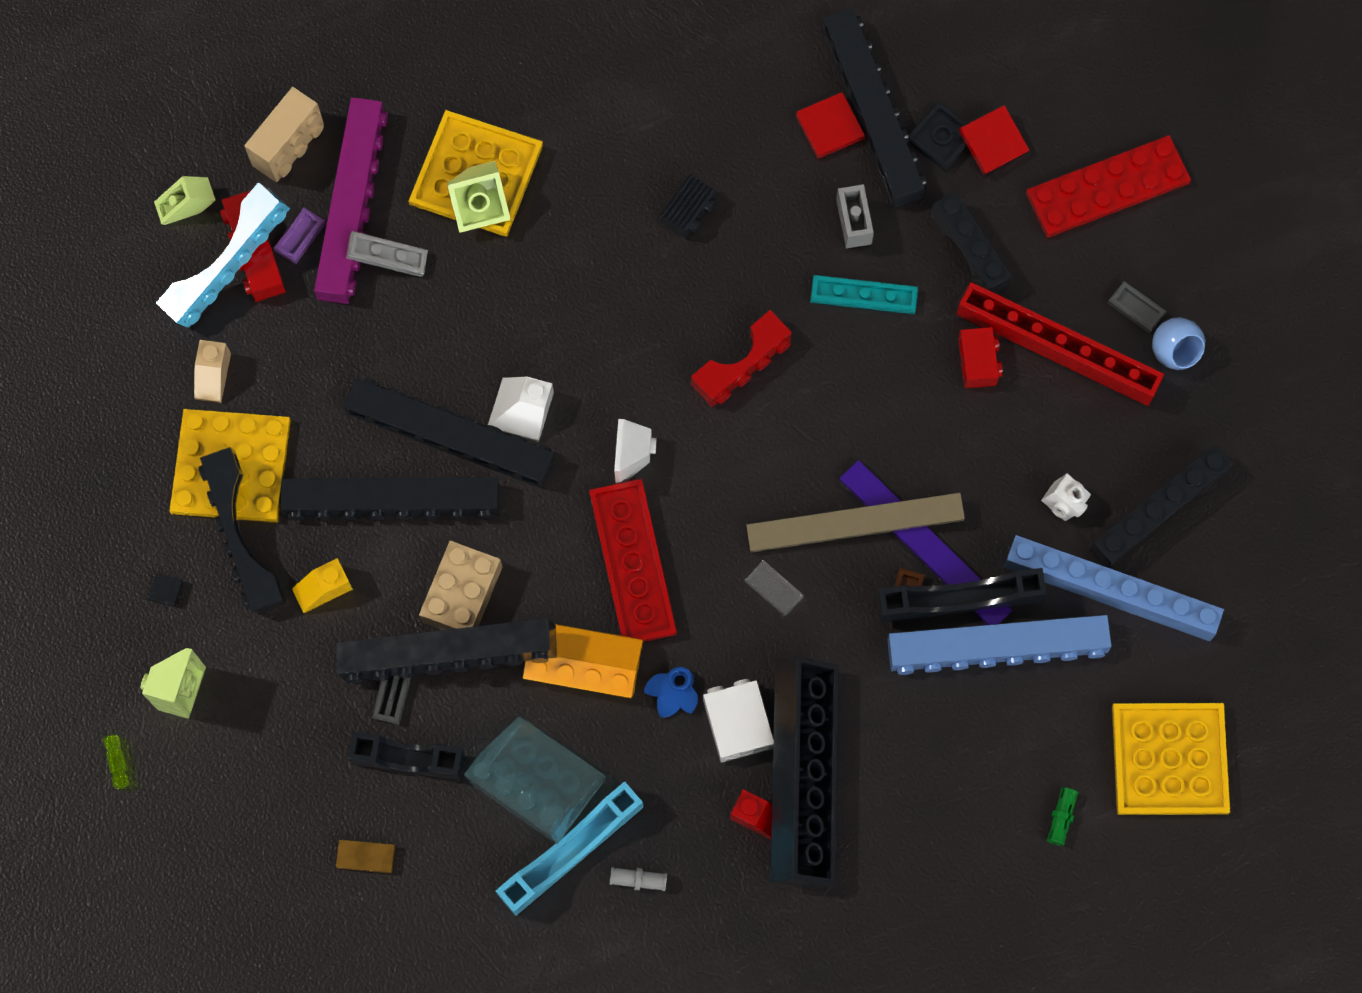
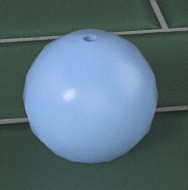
[1152,317,1206,370]

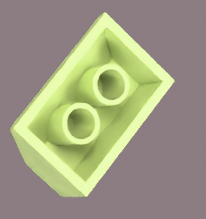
[141,648,206,719]

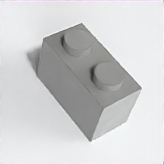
[836,184,874,248]

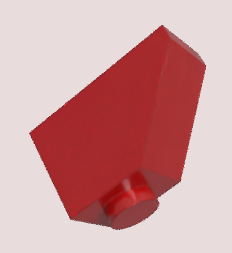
[730,789,772,840]

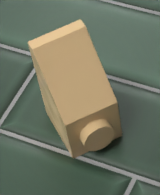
[194,340,231,403]

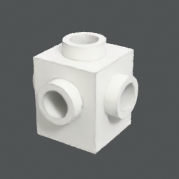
[1041,474,1091,521]

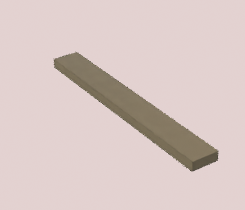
[746,493,965,552]

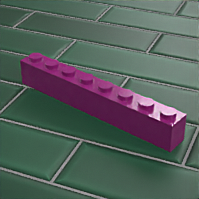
[314,97,388,304]

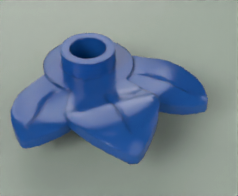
[644,667,698,718]

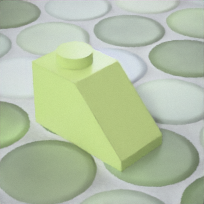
[154,176,215,225]

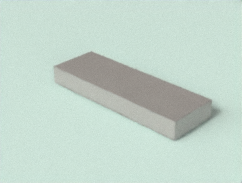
[346,231,428,277]

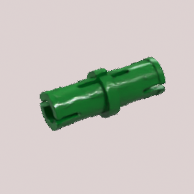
[1047,787,1079,846]

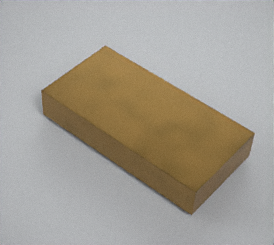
[336,840,395,874]

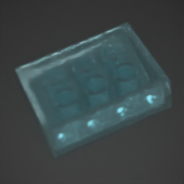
[464,716,607,844]

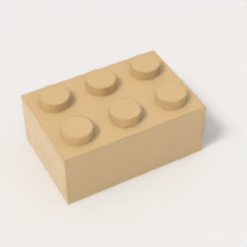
[244,87,324,183]
[419,541,502,630]

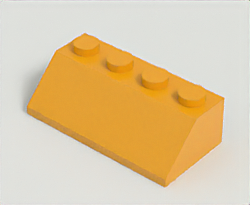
[523,624,643,698]

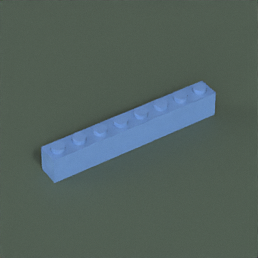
[1004,535,1224,641]
[887,615,1111,675]

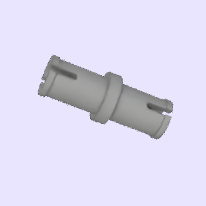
[610,867,667,891]

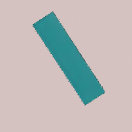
[810,275,918,314]

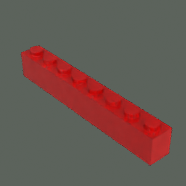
[956,282,1164,406]

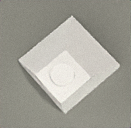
[488,376,554,442]
[614,419,656,484]

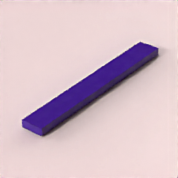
[839,460,1012,625]

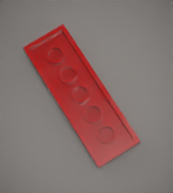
[1026,135,1191,238]
[589,479,677,642]

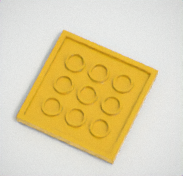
[409,110,543,237]
[170,409,291,522]
[1112,703,1230,815]

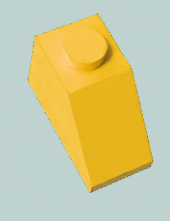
[292,558,353,613]

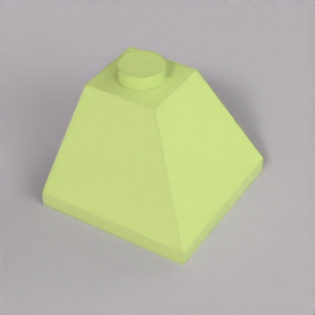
[447,161,511,232]

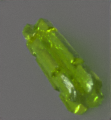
[103,735,129,789]

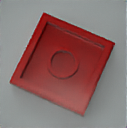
[795,92,865,159]
[959,105,1029,175]

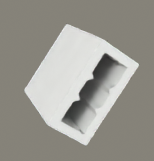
[703,679,774,763]

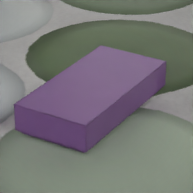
[274,207,326,264]

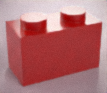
[958,327,1003,389]

